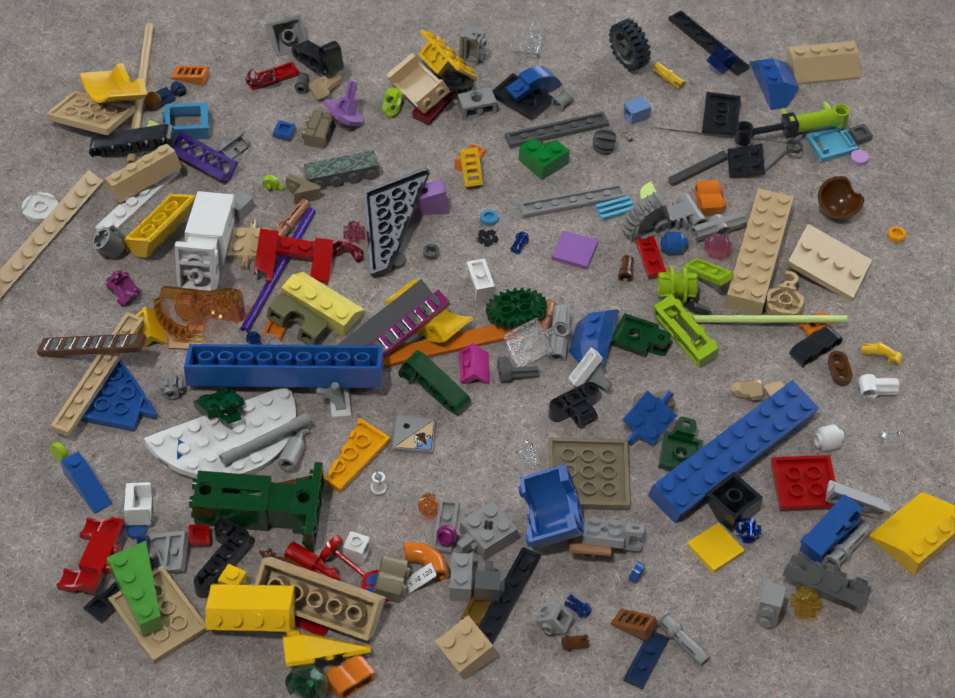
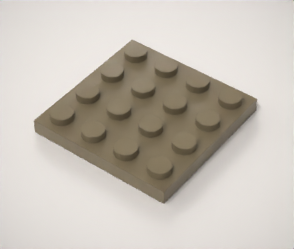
[548,437,630,510]

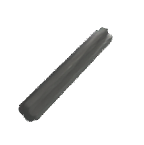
[668,151,728,186]

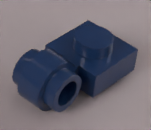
[156,81,187,108]

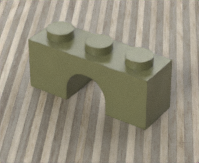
[266,293,328,345]

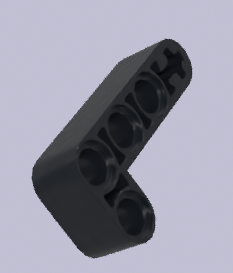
[291,40,344,77]
[194,519,250,598]

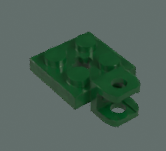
[610,313,671,356]
[193,387,245,425]
[658,416,703,471]

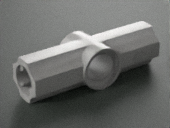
[691,211,747,241]
[548,305,570,361]

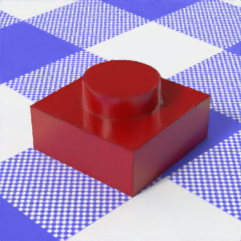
[188,524,210,547]

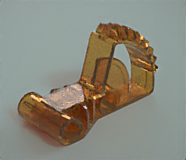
[153,286,246,341]

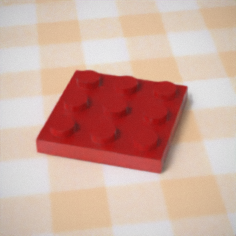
[770,455,836,511]

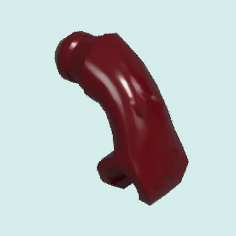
[245,69,276,85]
[333,240,363,262]

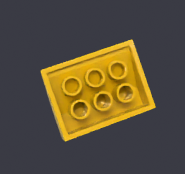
[868,492,955,575]

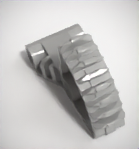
[620,192,707,243]

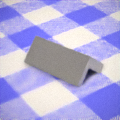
[825,480,890,520]

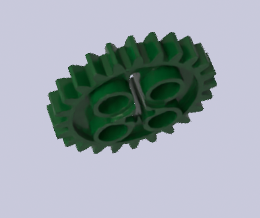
[486,287,547,330]

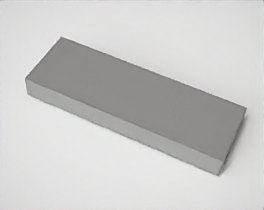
[431,499,460,555]

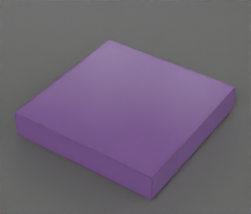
[552,230,598,270]

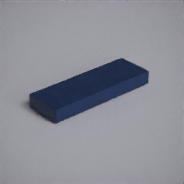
[623,631,669,690]

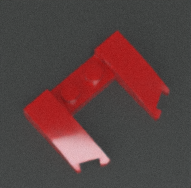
[253,228,334,285]

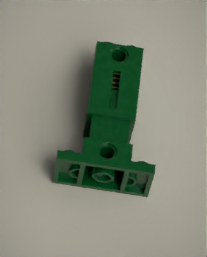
[189,462,325,553]

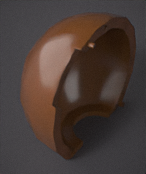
[818,176,865,220]

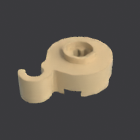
[765,271,804,315]

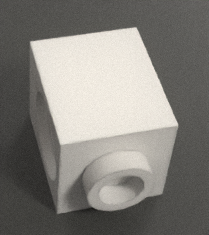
[343,531,370,565]

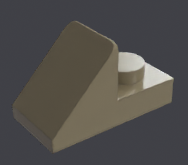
[286,173,321,205]

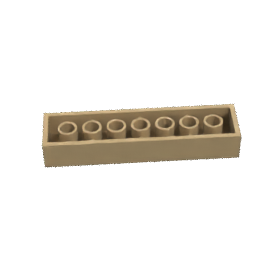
[725,188,794,315]

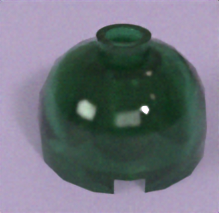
[285,664,329,698]

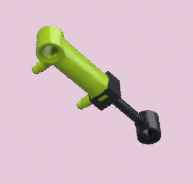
[734,101,850,146]

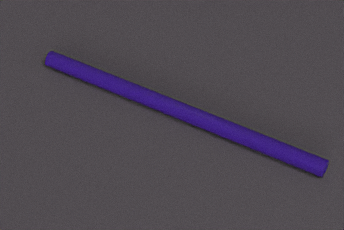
[240,208,316,333]

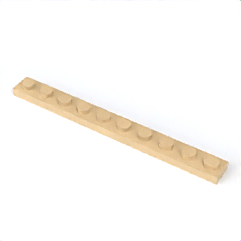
[0,170,103,299]

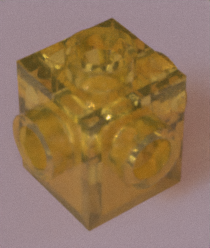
[791,585,821,617]

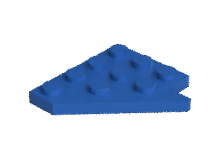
[80,359,157,431]

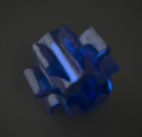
[736,518,761,543]

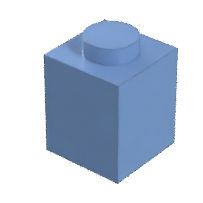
[623,96,651,125]

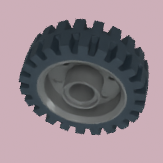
[609,19,651,71]

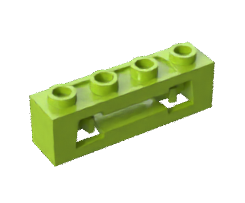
[653,294,719,368]

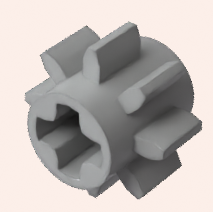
[160,375,183,399]

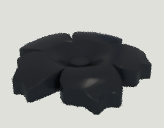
[476,229,499,247]

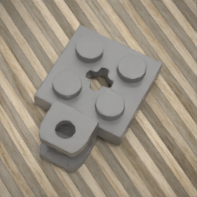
[582,517,644,551]

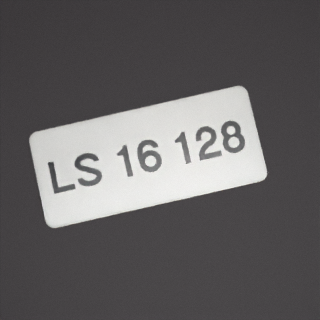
[404,563,436,594]

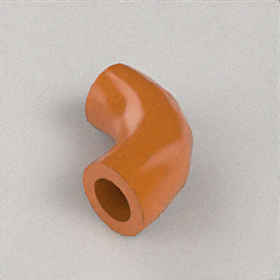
[403,542,450,581]

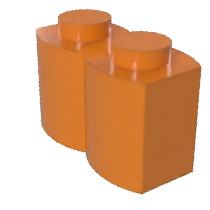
[694,180,726,216]
[325,654,375,698]

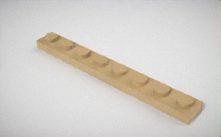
[51,312,144,437]

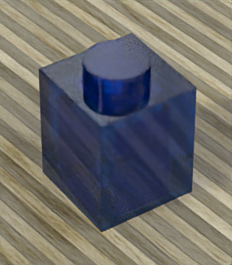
[706,45,737,74]

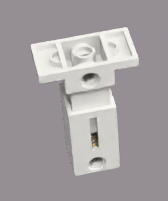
[175,191,235,308]

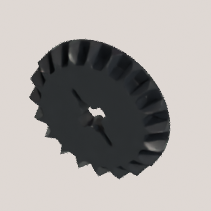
[434,71,474,94]

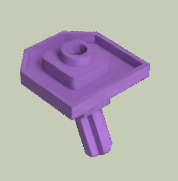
[323,81,364,127]

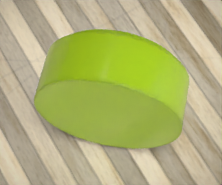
[49,442,68,462]

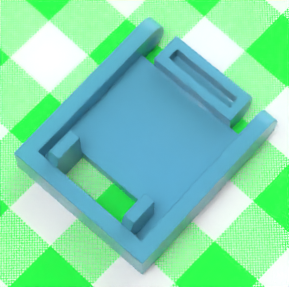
[805,127,859,163]

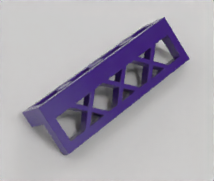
[171,132,239,181]

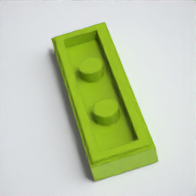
[684,258,735,286]

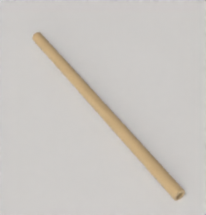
[127,23,154,164]

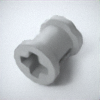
[551,89,574,112]

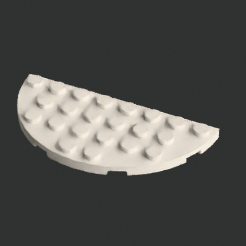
[144,387,296,478]

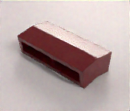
[412,92,453,126]

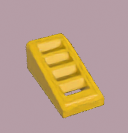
[460,147,483,187]

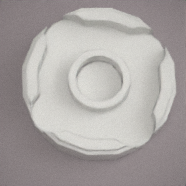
[22,192,58,222]

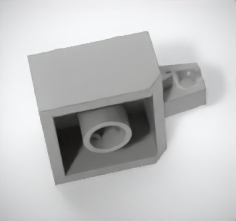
[457,501,518,560]

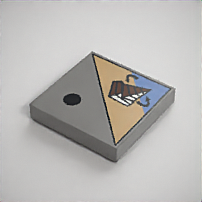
[393,416,436,454]

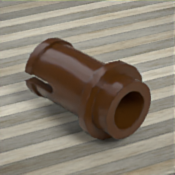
[561,634,589,652]

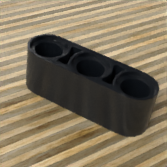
[789,325,843,368]

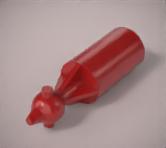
[284,541,341,581]

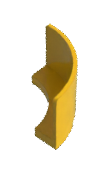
[80,63,147,103]
[384,279,473,343]

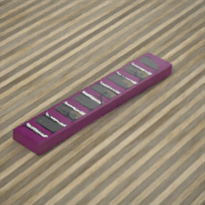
[369,289,451,357]

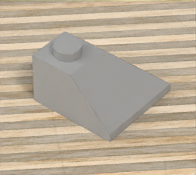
[264,15,307,57]

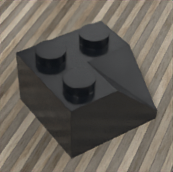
[705,472,763,532]

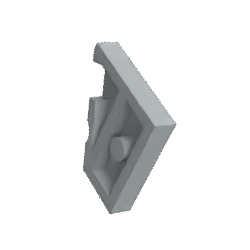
[150,531,189,574]

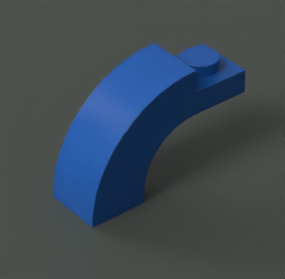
[506,66,562,102]

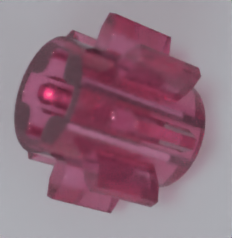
[343,221,365,243]

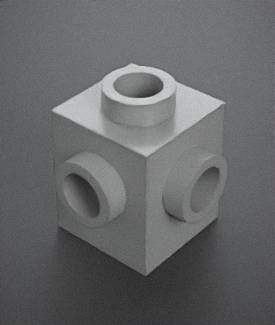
[535,603,573,635]

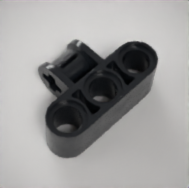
[548,382,599,428]

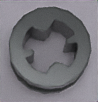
[423,244,440,261]

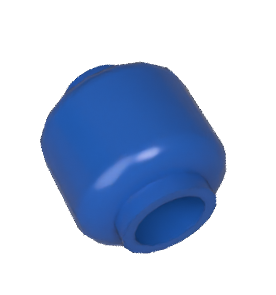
[661,232,688,255]

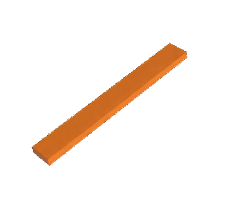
[384,324,520,368]

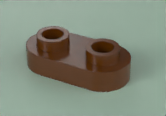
[827,351,853,386]

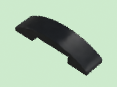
[83,556,156,621]

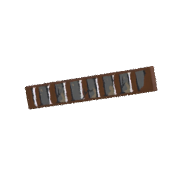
[37,333,147,356]

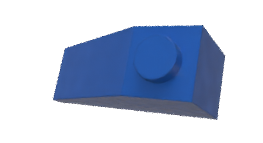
[61,451,112,514]

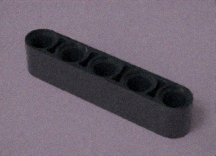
[89,124,175,158]

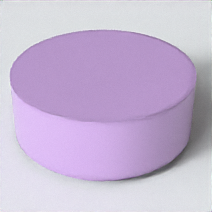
[850,149,869,166]

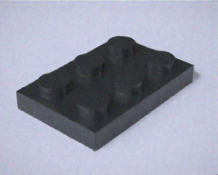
[492,73,554,121]
[702,91,741,137]

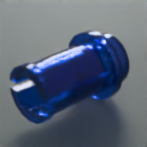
[510,231,529,255]
[246,331,262,345]
[564,594,592,619]

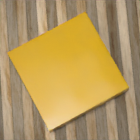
[687,523,745,574]

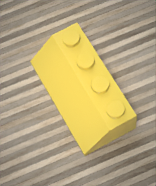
[281,272,365,336]

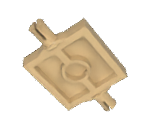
[228,219,270,270]

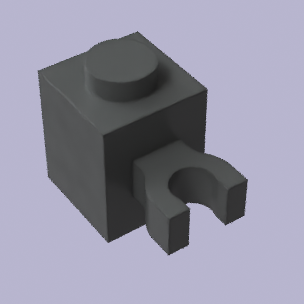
[474,560,505,601]

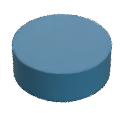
[480,210,498,226]

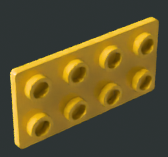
[418,30,478,81]

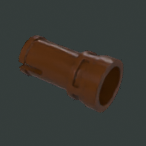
[618,255,634,282]

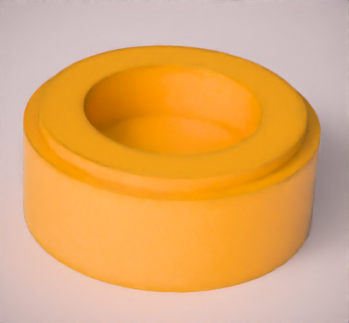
[888,226,906,243]

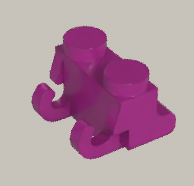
[105,270,141,306]

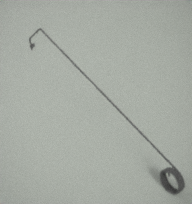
[626,127,803,154]

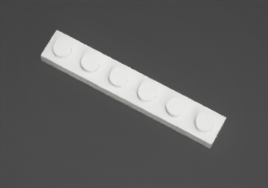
[95,169,180,233]

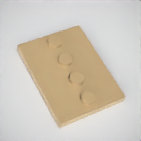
[46,90,136,135]
[786,224,872,301]
[108,566,208,664]

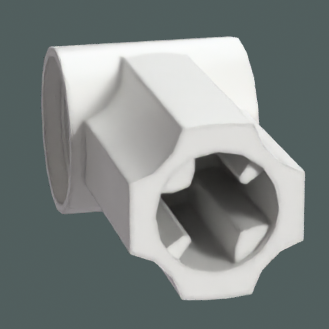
[859,374,899,399]

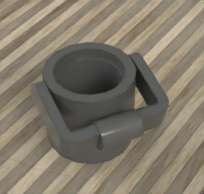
[92,225,126,260]

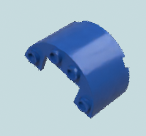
[518,464,585,549]

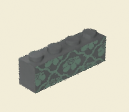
[304,150,379,189]

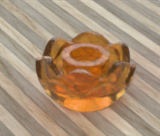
[418,492,439,518]

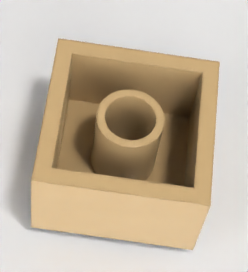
[434,615,498,680]

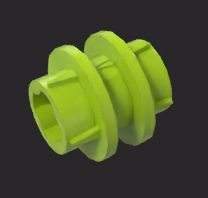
[657,266,697,303]

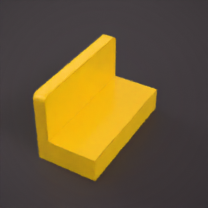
[136,307,168,347]

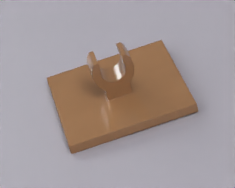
[569,536,611,560]

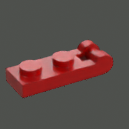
[635,236,667,279]

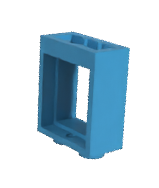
[162,102,209,140]

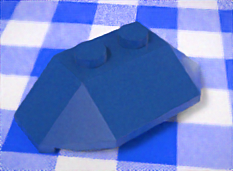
[749,58,799,110]
[568,309,619,369]

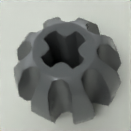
[593,128,616,154]

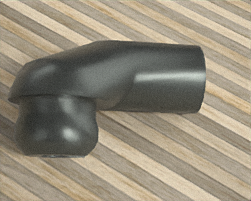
[685,297,711,315]

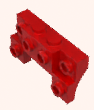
[56,517,125,594]

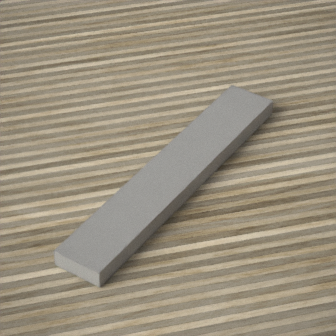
[518,183,627,218]

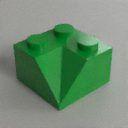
[518,139,570,180]

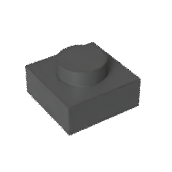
[848,124,873,145]

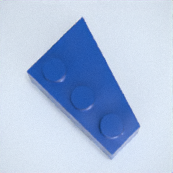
[800,494,864,563]

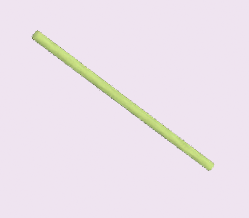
[657,315,848,323]

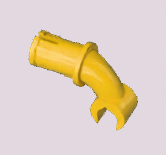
[861,341,903,367]

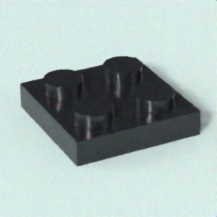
[727,143,766,179]

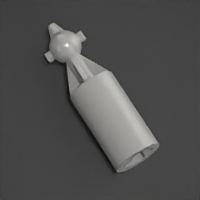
[278,426,310,472]

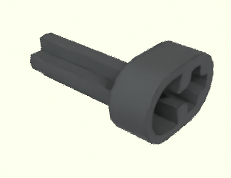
[497,357,539,382]

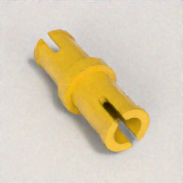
[652,62,686,90]

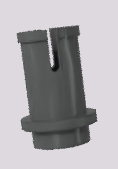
[295,72,309,94]

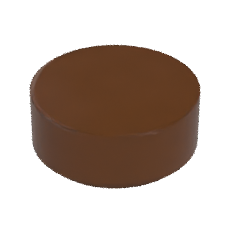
[144,92,161,110]

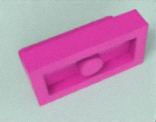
[459,343,490,384]

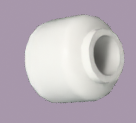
[814,424,845,452]

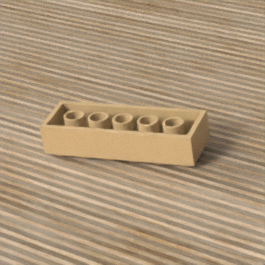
[255,557,386,640]

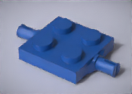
[622,390,678,446]

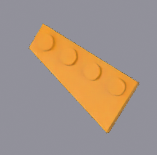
[324,418,390,493]

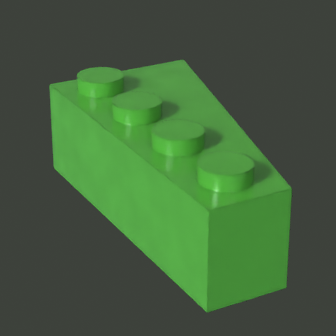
[107,541,163,636]

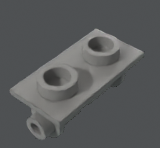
[215,131,251,163]

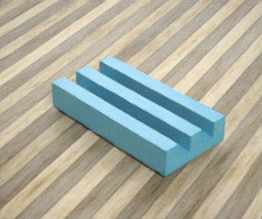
[595,196,634,221]

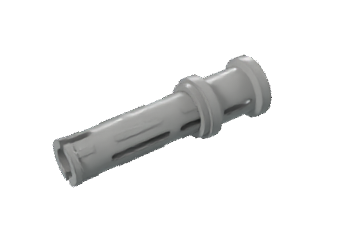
[824,523,872,571]
[657,611,710,666]

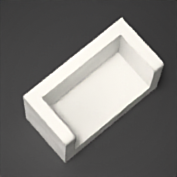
[466,258,495,303]
[124,482,152,526]

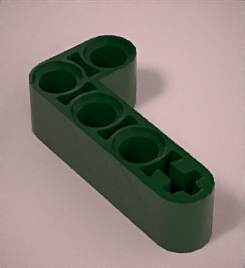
[398,350,471,416]

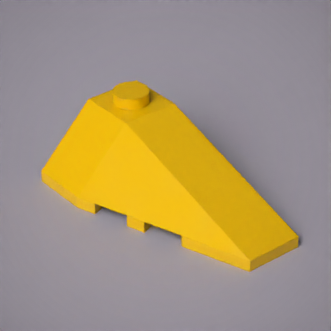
[282,630,371,667]

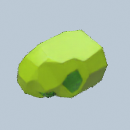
[382,87,403,118]

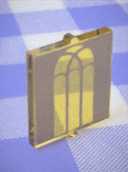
[168,323,205,350]

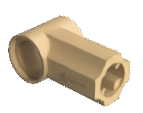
[308,73,341,100]

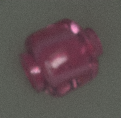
[704,233,732,259]

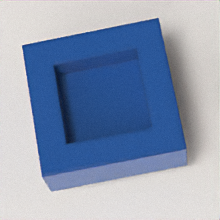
[273,120,296,141]

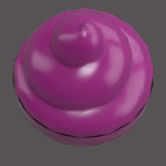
[436,525,457,545]

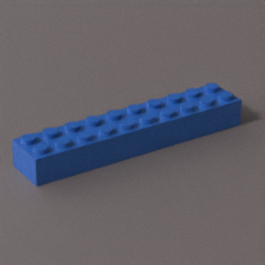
[184,344,384,388]
[648,380,819,523]

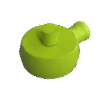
[262,175,285,191]

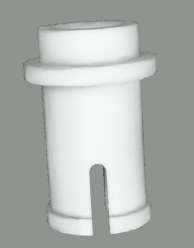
[371,472,387,495]

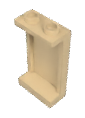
[386,53,450,114]

